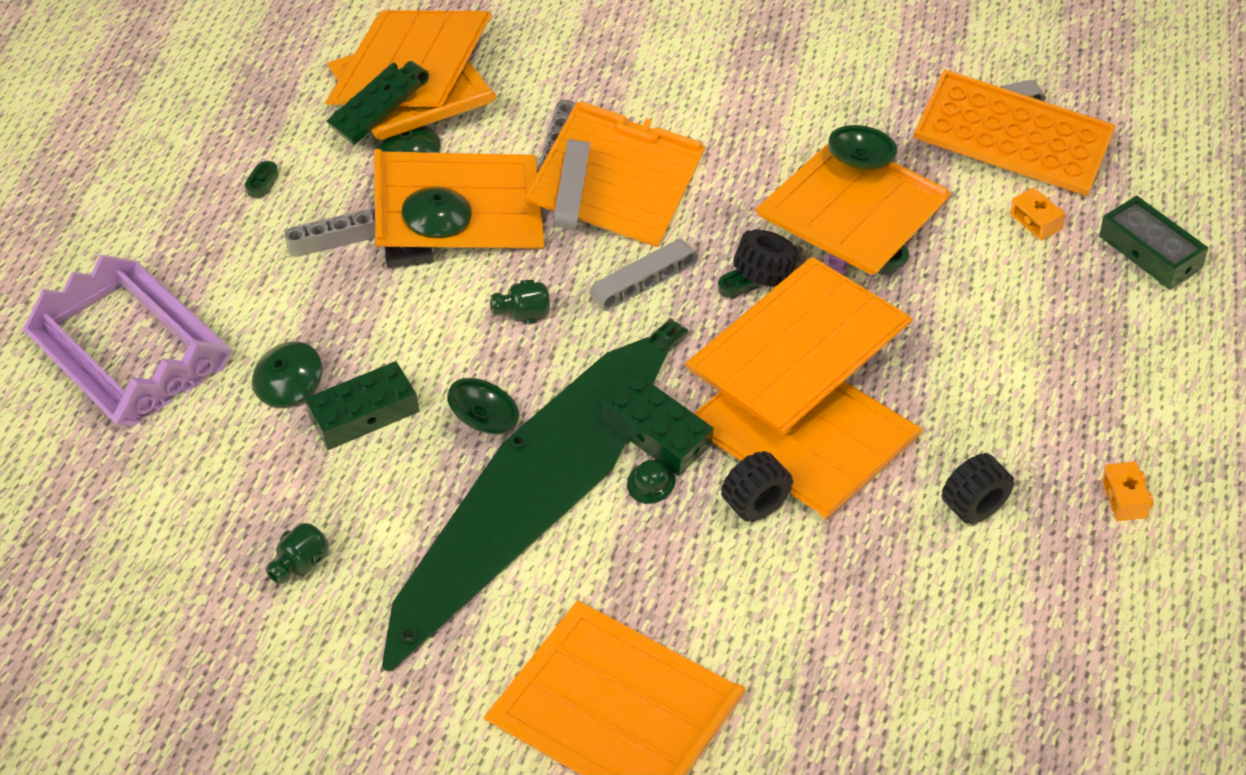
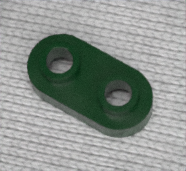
[245,161,279,197]
[718,270,760,297]

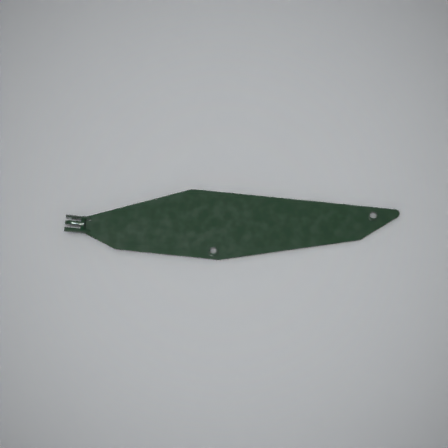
[382,318,689,671]

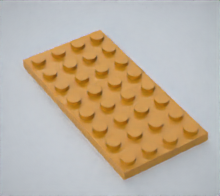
[913,69,1116,197]

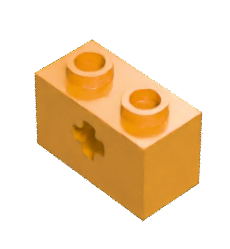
[1010,187,1066,241]
[1102,461,1154,522]

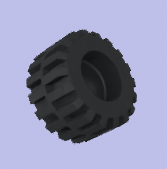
[733,229,799,287]
[721,451,793,522]
[941,453,1015,524]

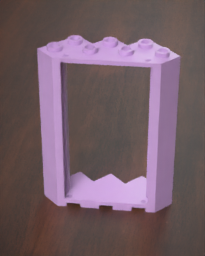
[23,254,233,426]

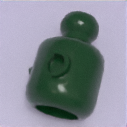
[490,279,550,324]
[266,523,329,584]

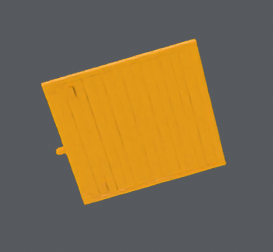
[524,101,706,247]

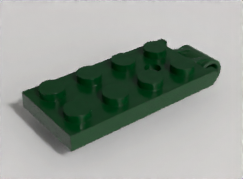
[326,61,429,145]

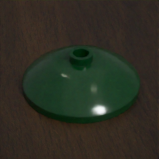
[828,125,897,170]
[375,126,441,153]
[402,186,472,238]
[252,341,323,408]
[447,378,519,434]

